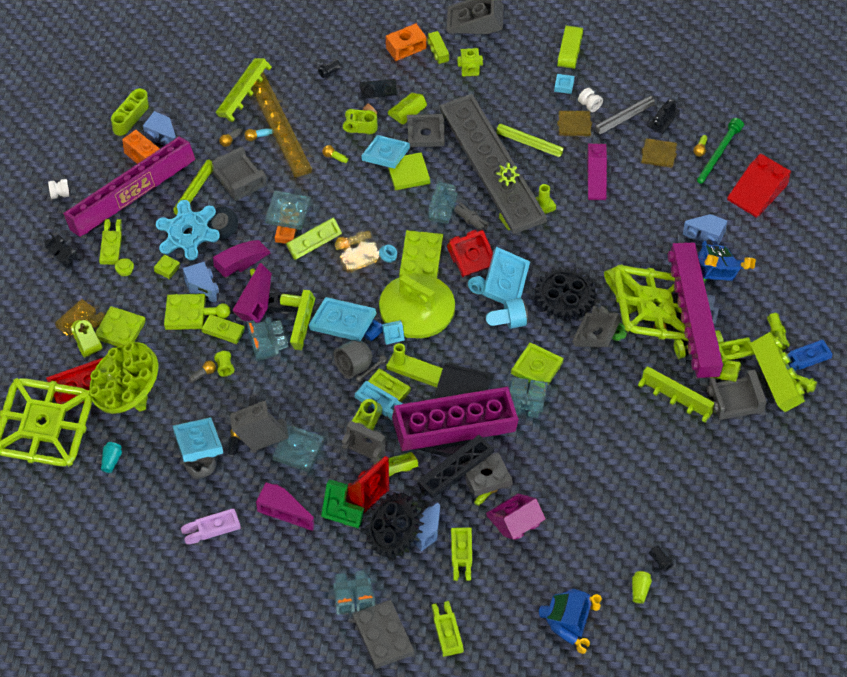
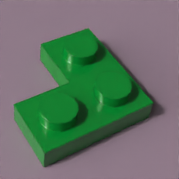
[321,479,364,528]

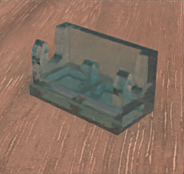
[429,181,457,224]

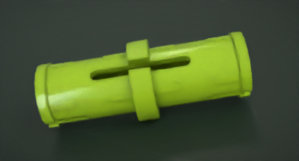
[767,313,790,351]

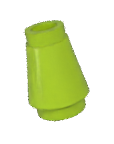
[632,571,652,604]

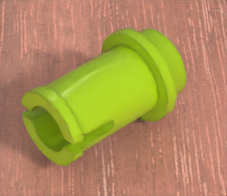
[795,375,817,393]

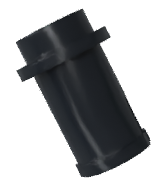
[318,59,341,78]
[649,545,674,572]

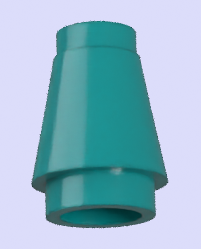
[101,442,122,473]

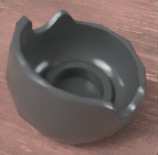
[183,457,216,479]

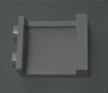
[212,146,267,201]
[707,370,766,420]
[230,401,289,451]

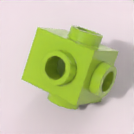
[457,48,483,76]

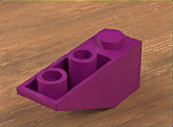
[232,263,272,325]

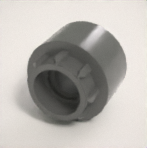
[334,340,372,378]

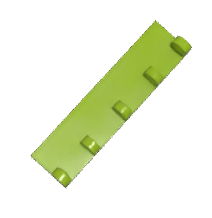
[215,58,272,122]
[638,366,714,423]

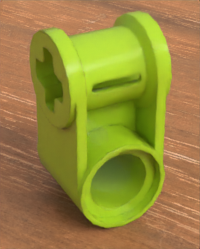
[343,109,378,134]
[71,320,102,358]
[352,399,382,438]

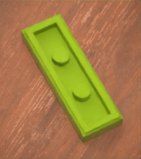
[285,217,342,260]

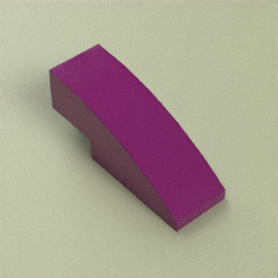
[213,240,270,278]

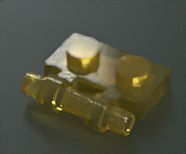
[335,230,381,273]
[55,299,105,339]

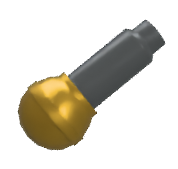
[219,128,243,147]
[189,361,216,382]

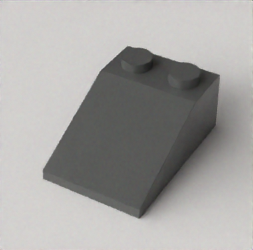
[447,0,503,34]

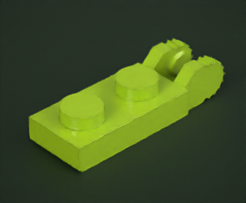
[99,219,122,265]
[451,528,472,581]
[431,601,464,657]

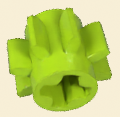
[495,162,520,186]

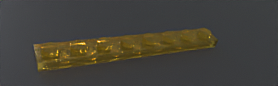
[251,72,312,178]

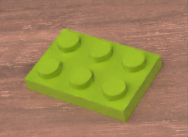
[399,230,443,278]

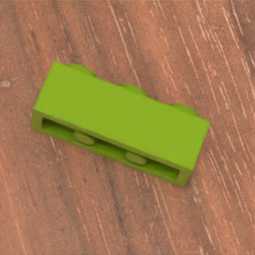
[426,31,449,64]

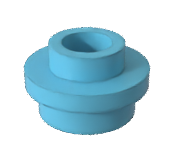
[379,245,397,263]
[468,276,485,294]

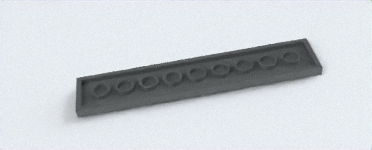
[439,94,547,234]

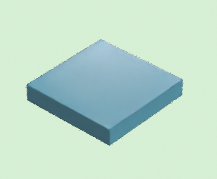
[361,135,410,169]

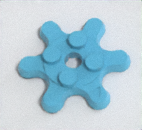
[156,200,220,261]

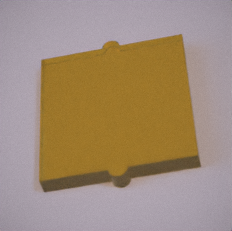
[557,111,592,136]
[641,138,677,168]

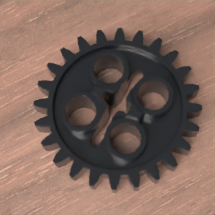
[534,267,596,321]
[365,492,424,559]

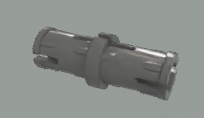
[454,203,489,231]

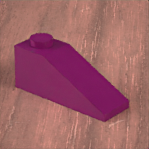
[587,144,607,200]
[256,482,314,531]

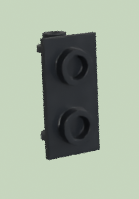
[360,79,397,99]
[647,99,680,134]
[44,232,80,267]

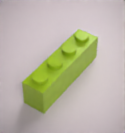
[750,332,805,412]

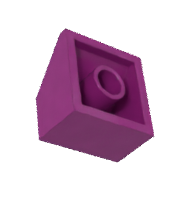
[486,493,545,540]

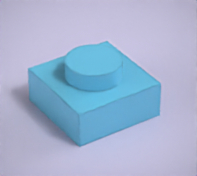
[554,74,575,94]
[382,320,405,345]

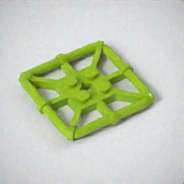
[613,265,688,341]
[0,378,92,467]

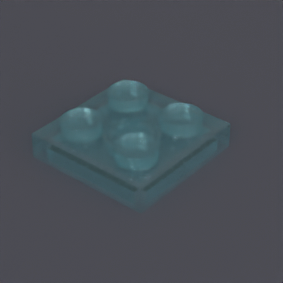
[265,191,311,230]
[273,425,325,472]

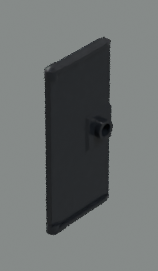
[418,363,493,457]

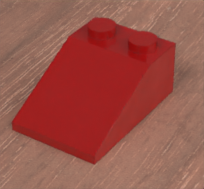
[727,153,791,218]
[345,456,389,514]

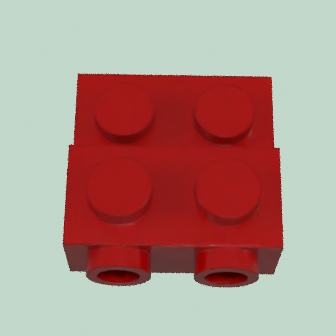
[447,230,493,278]

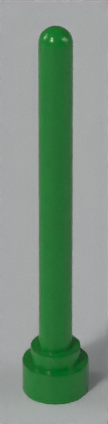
[697,118,744,184]

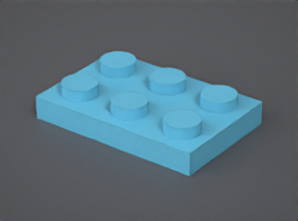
[482,247,530,304]
[309,297,377,342]
[173,417,223,462]

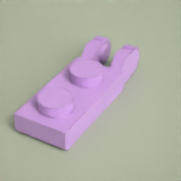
[181,509,241,545]

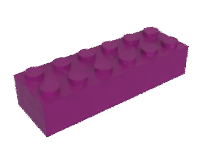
[392,387,519,451]

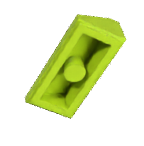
[387,93,427,124]
[718,337,755,362]

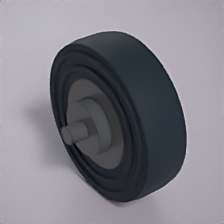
[207,207,239,240]

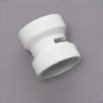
[578,88,603,112]
[48,179,69,199]

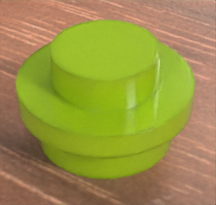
[115,258,134,276]

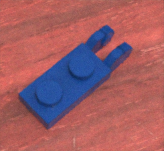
[787,340,833,371]

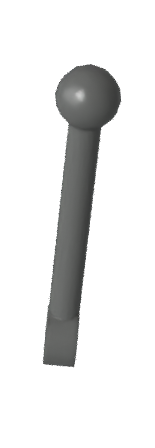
[356,356,387,382]

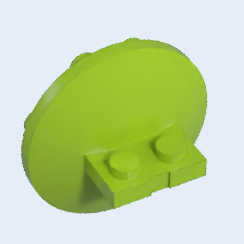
[379,274,455,338]
[90,342,158,414]

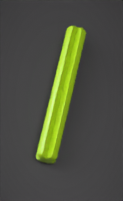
[496,124,564,157]
[173,159,212,215]

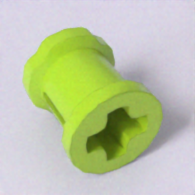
[214,351,235,377]

